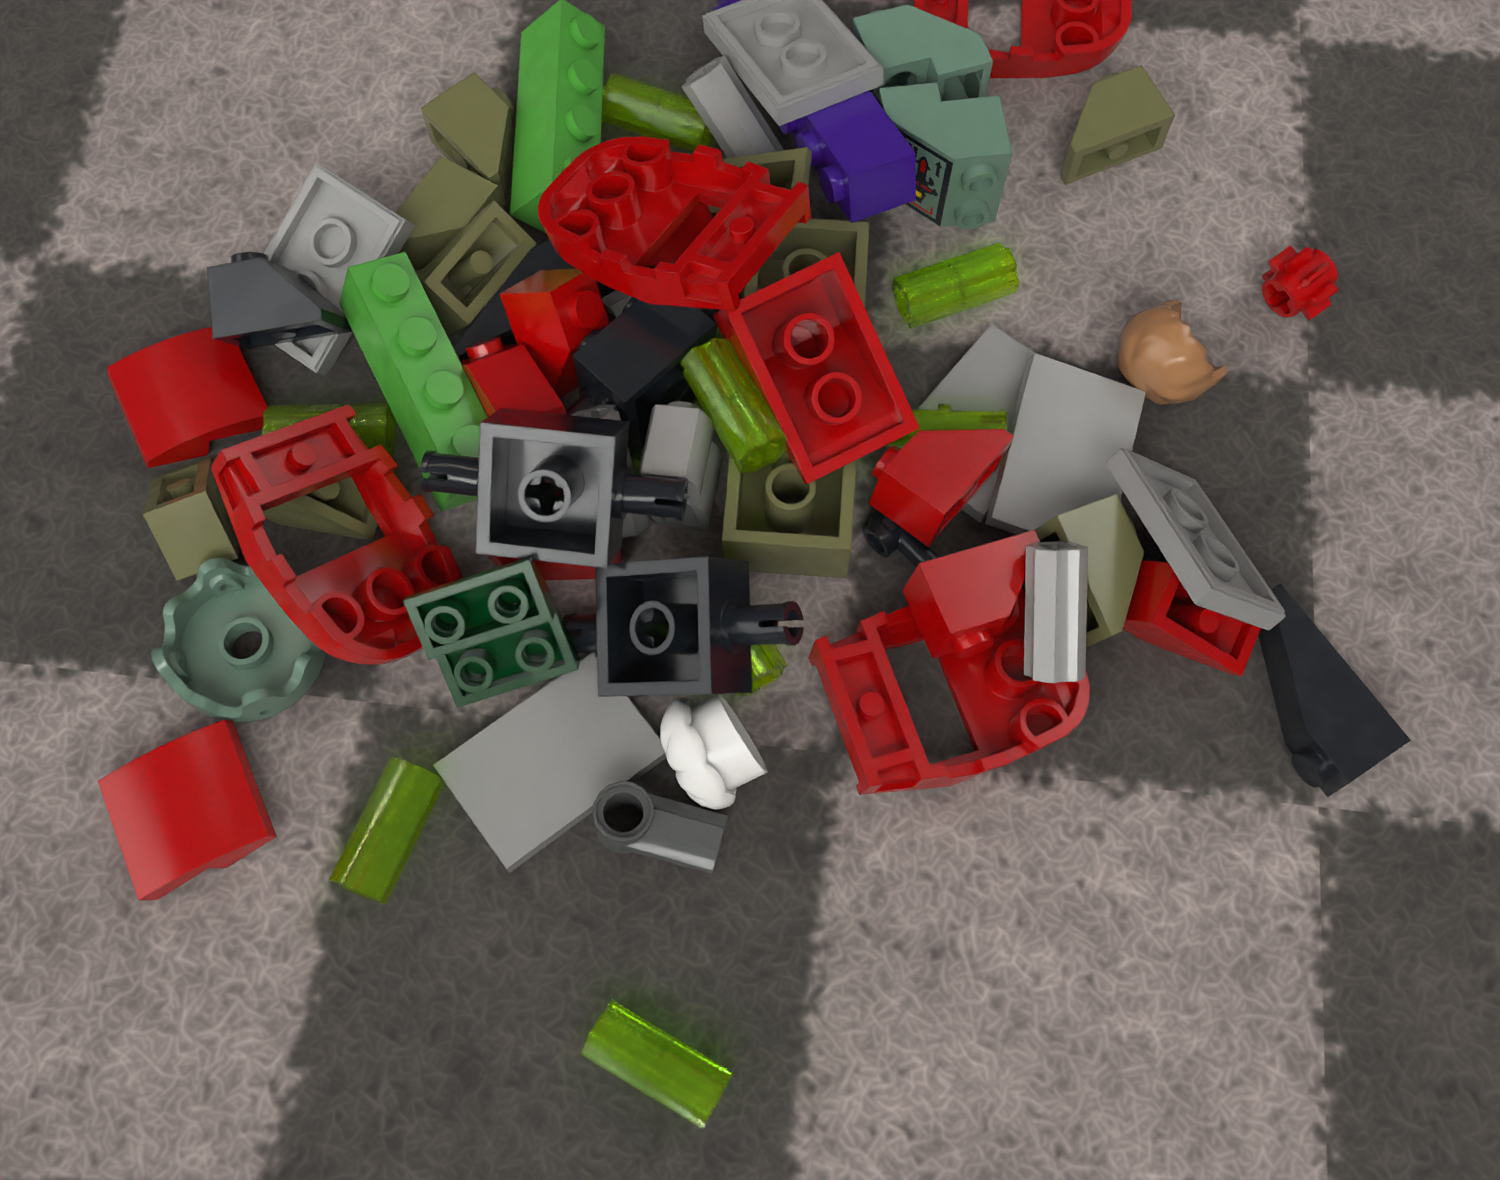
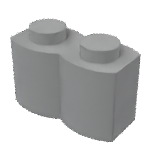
[638,401,723,532]

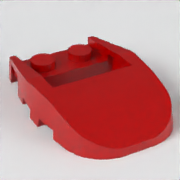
[913,0,1132,78]
[538,136,811,311]
[210,404,462,665]
[808,588,1090,795]

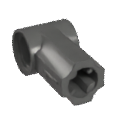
[593,781,728,875]

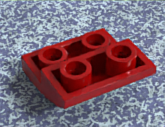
[107,326,271,468]
[98,719,277,901]

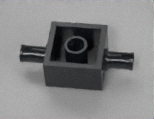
[566,293,742,457]
[420,408,688,568]
[563,556,804,697]

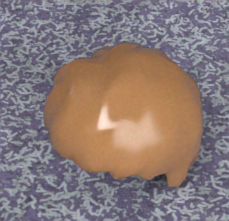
[1117,299,1227,405]

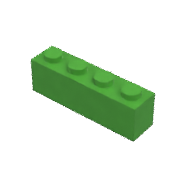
[510,0,605,233]
[339,252,487,512]

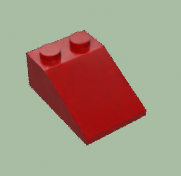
[713,252,920,484]

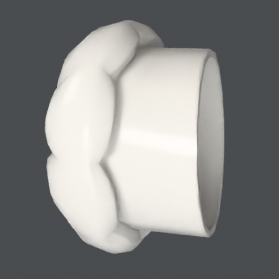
[660,694,768,810]

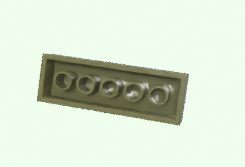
[722,218,870,578]

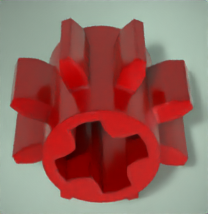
[1262,246,1338,321]

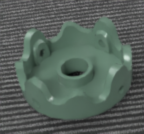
[151,558,327,722]

